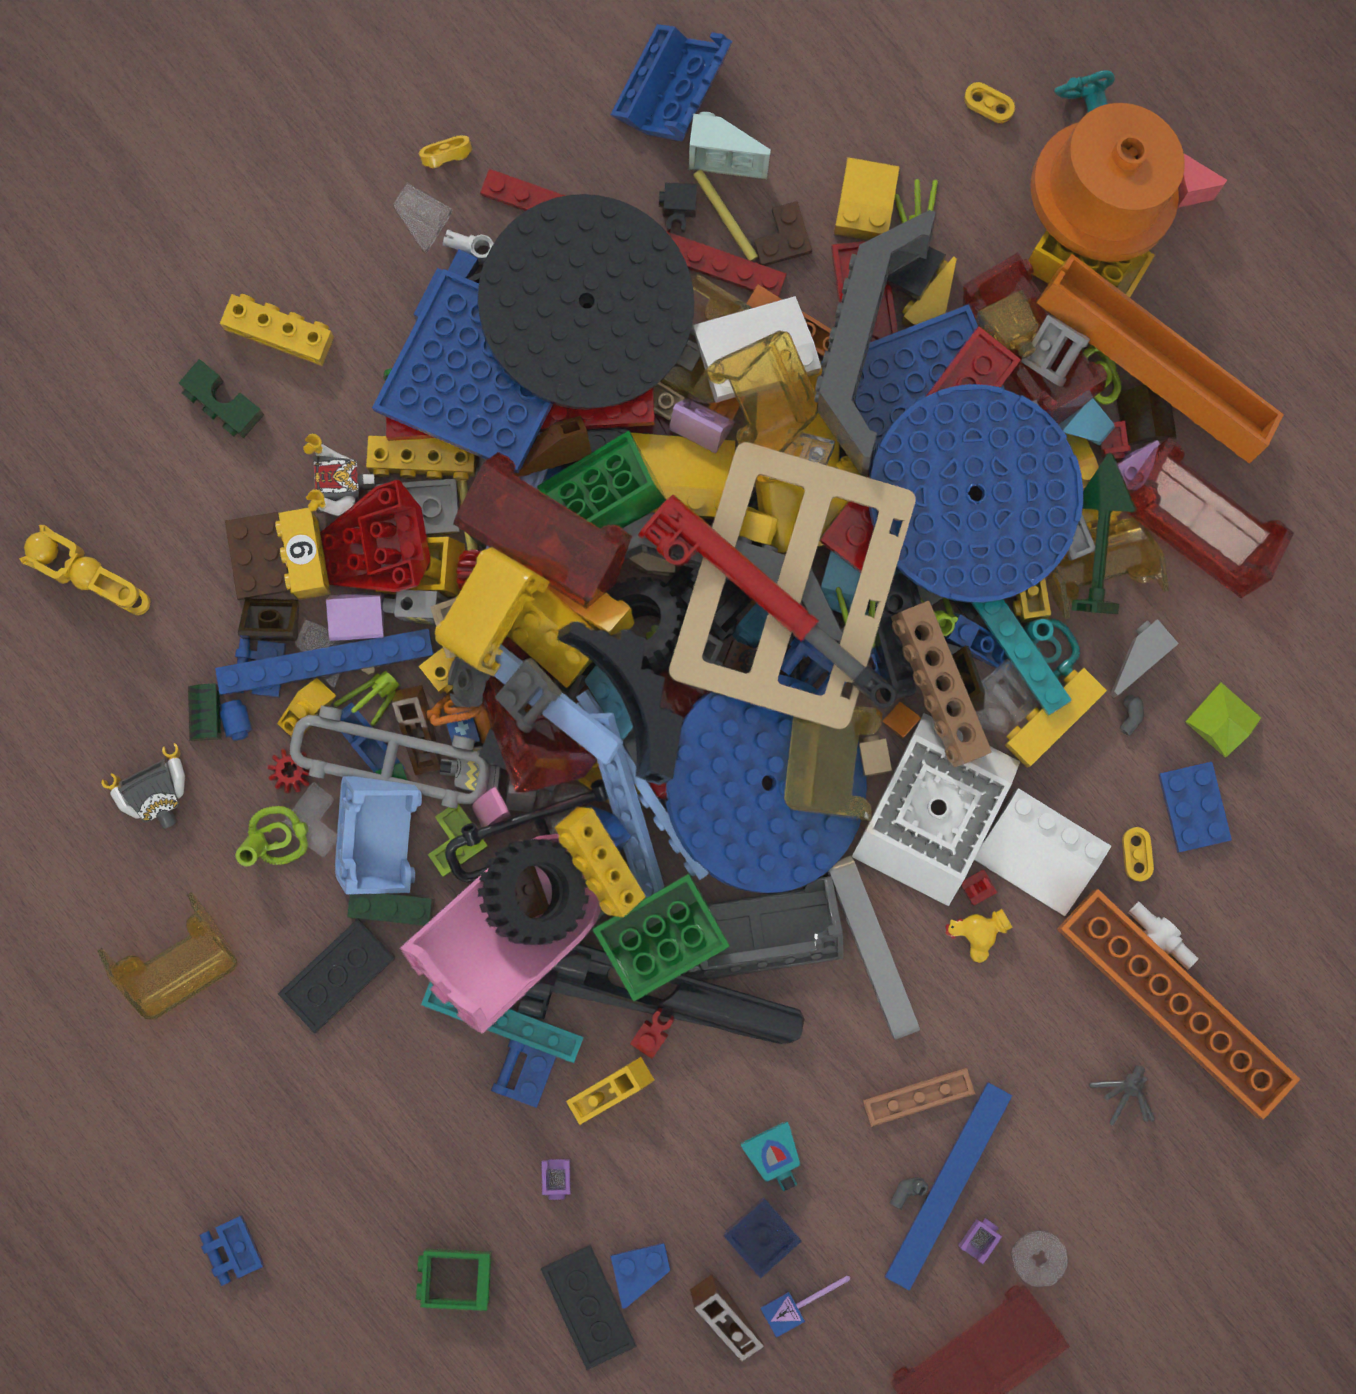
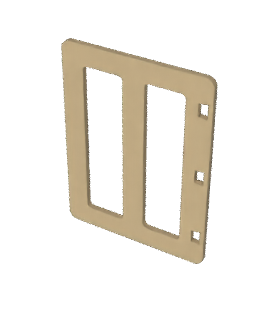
[669,442,916,729]

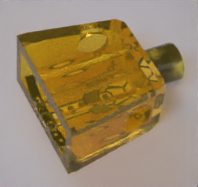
[976,290,1038,359]

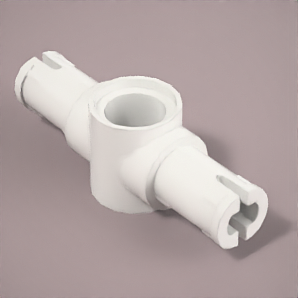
[443,230,494,265]
[1128,902,1199,970]

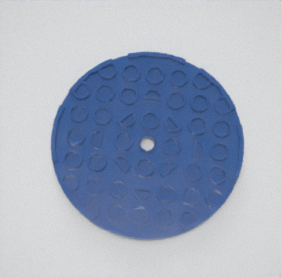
[869,384,1083,603]
[666,675,867,893]

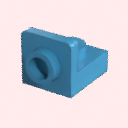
[732,603,768,648]

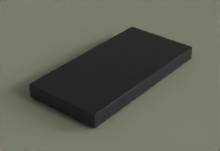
[278,919,395,1034]
[540,1244,637,1370]

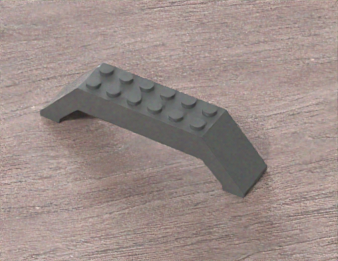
[814,210,936,476]
[579,513,843,645]

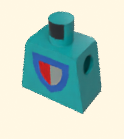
[740,1121,801,1191]

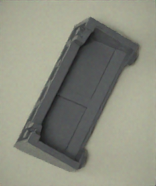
[682,876,844,980]

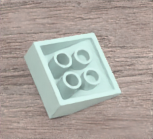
[689,112,771,179]

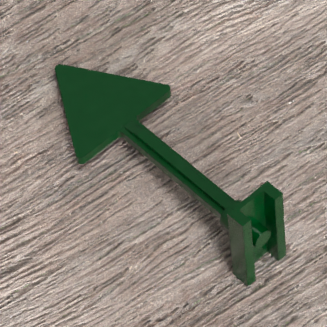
[1071,453,1136,614]

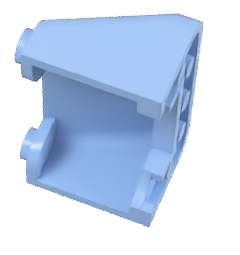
[335,776,422,894]

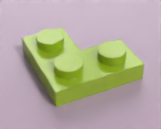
[428,803,488,877]

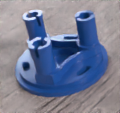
[781,636,847,696]

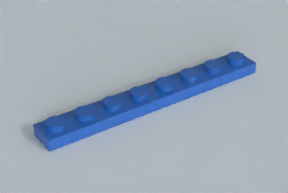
[215,628,434,695]

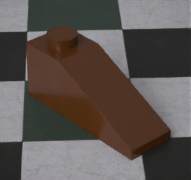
[392,685,441,775]
[690,1275,764,1361]

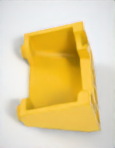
[755,456,865,553]
[434,547,550,677]

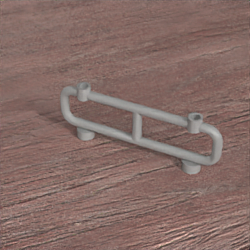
[290,705,490,808]

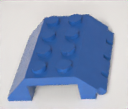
[610,24,732,141]

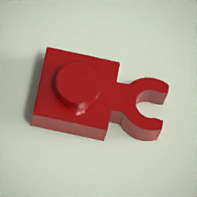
[630,1008,675,1059]

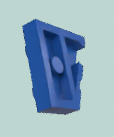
[611,1243,670,1309]

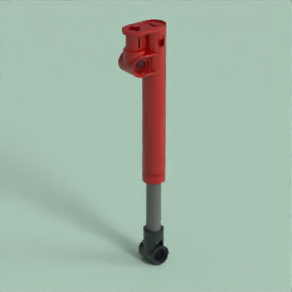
[638,494,897,708]

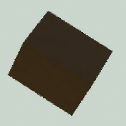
[1116,385,1177,445]
[238,599,299,641]
[936,645,985,716]

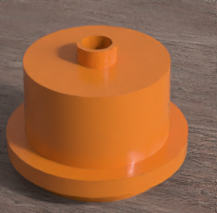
[1030,103,1185,262]

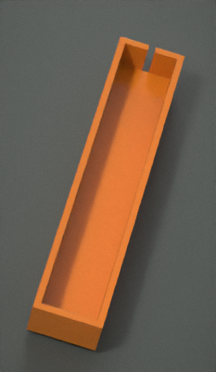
[1036,254,1284,464]

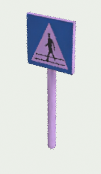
[760,1276,850,1337]

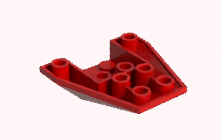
[320,480,431,592]

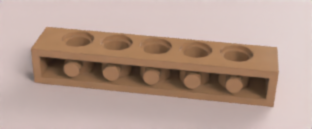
[891,601,992,767]

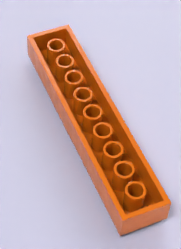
[1056,889,1301,1120]

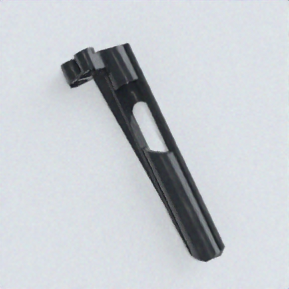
[518,944,805,1044]

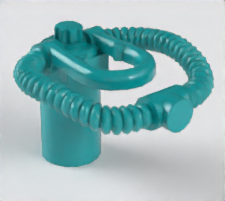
[1054,70,1115,113]
[1023,618,1080,678]

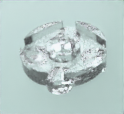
[1011,1230,1068,1287]

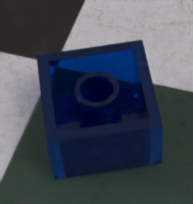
[723,1197,802,1279]

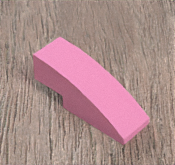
[472,787,511,828]

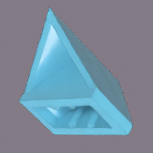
[1055,396,1114,446]

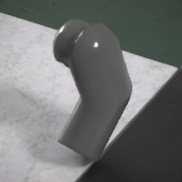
[1119,695,1144,736]
[890,1177,928,1209]

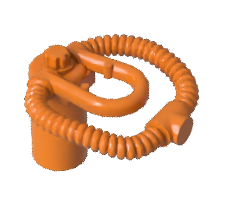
[427,692,497,743]

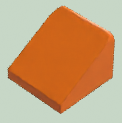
[882,702,921,739]

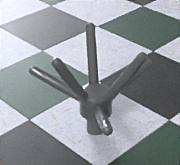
[1089,1065,1155,1125]

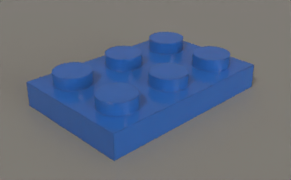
[1158,762,1232,853]

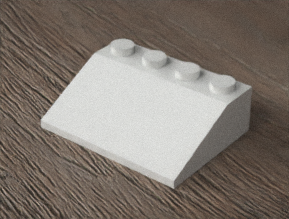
[692,296,821,403]
[974,788,1111,916]

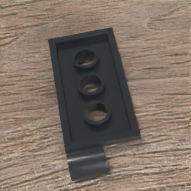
[867,573,932,702]

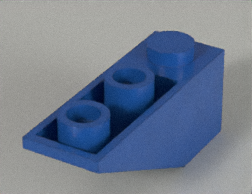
[944,612,1013,674]

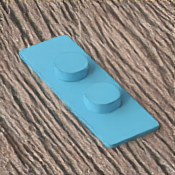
[585,665,633,739]

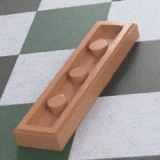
[862,1068,975,1127]

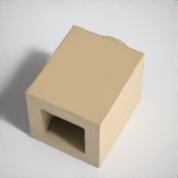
[859,735,892,777]

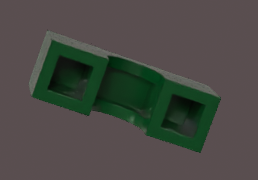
[179,359,264,439]
[347,893,435,926]

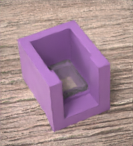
[542,1159,571,1200]
[957,1218,1002,1264]

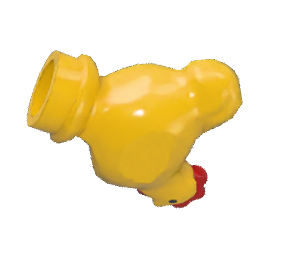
[945,909,1013,963]

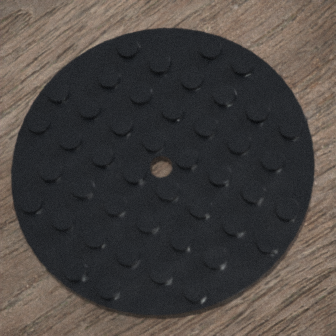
[477,194,694,410]

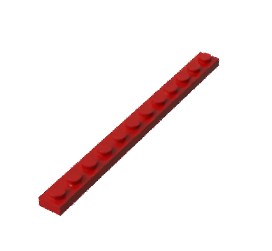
[480,169,786,297]

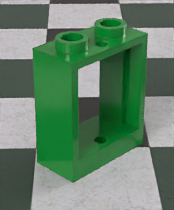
[416,1248,492,1311]

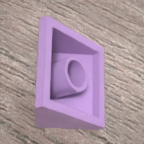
[669,398,735,453]
[326,592,384,641]

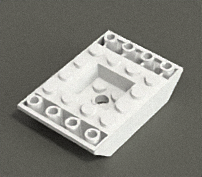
[852,713,1020,906]

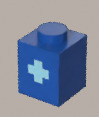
[447,711,482,746]

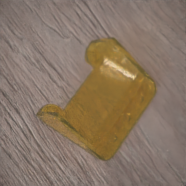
[705,330,819,453]
[785,706,882,821]

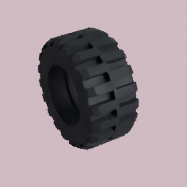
[604,576,687,676]
[478,839,589,945]

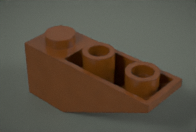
[512,416,592,478]

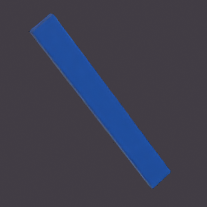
[885,1082,1012,1291]

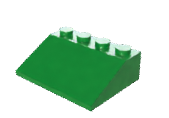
[537,431,667,558]
[593,873,730,1001]

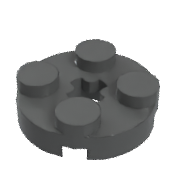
[448,657,490,708]

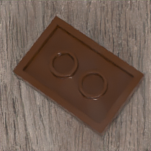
[225,512,290,600]

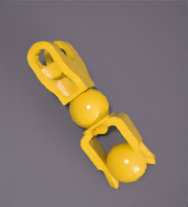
[19,525,151,616]

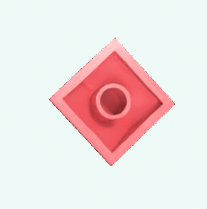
[1178,154,1227,208]

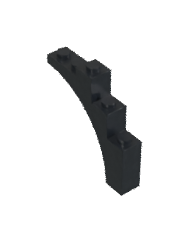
[557,622,683,785]

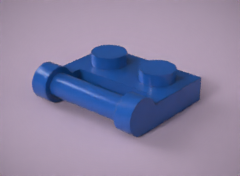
[491,1039,556,1108]

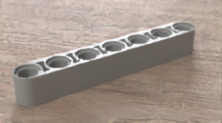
[827,855,920,1040]

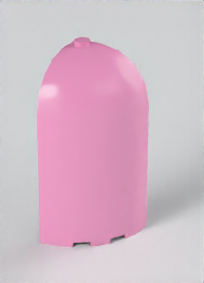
[401,834,601,1034]

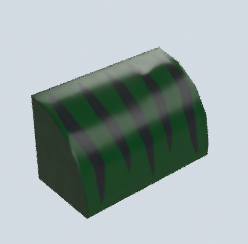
[188,683,222,741]

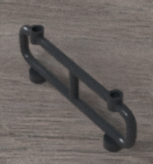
[445,779,643,883]

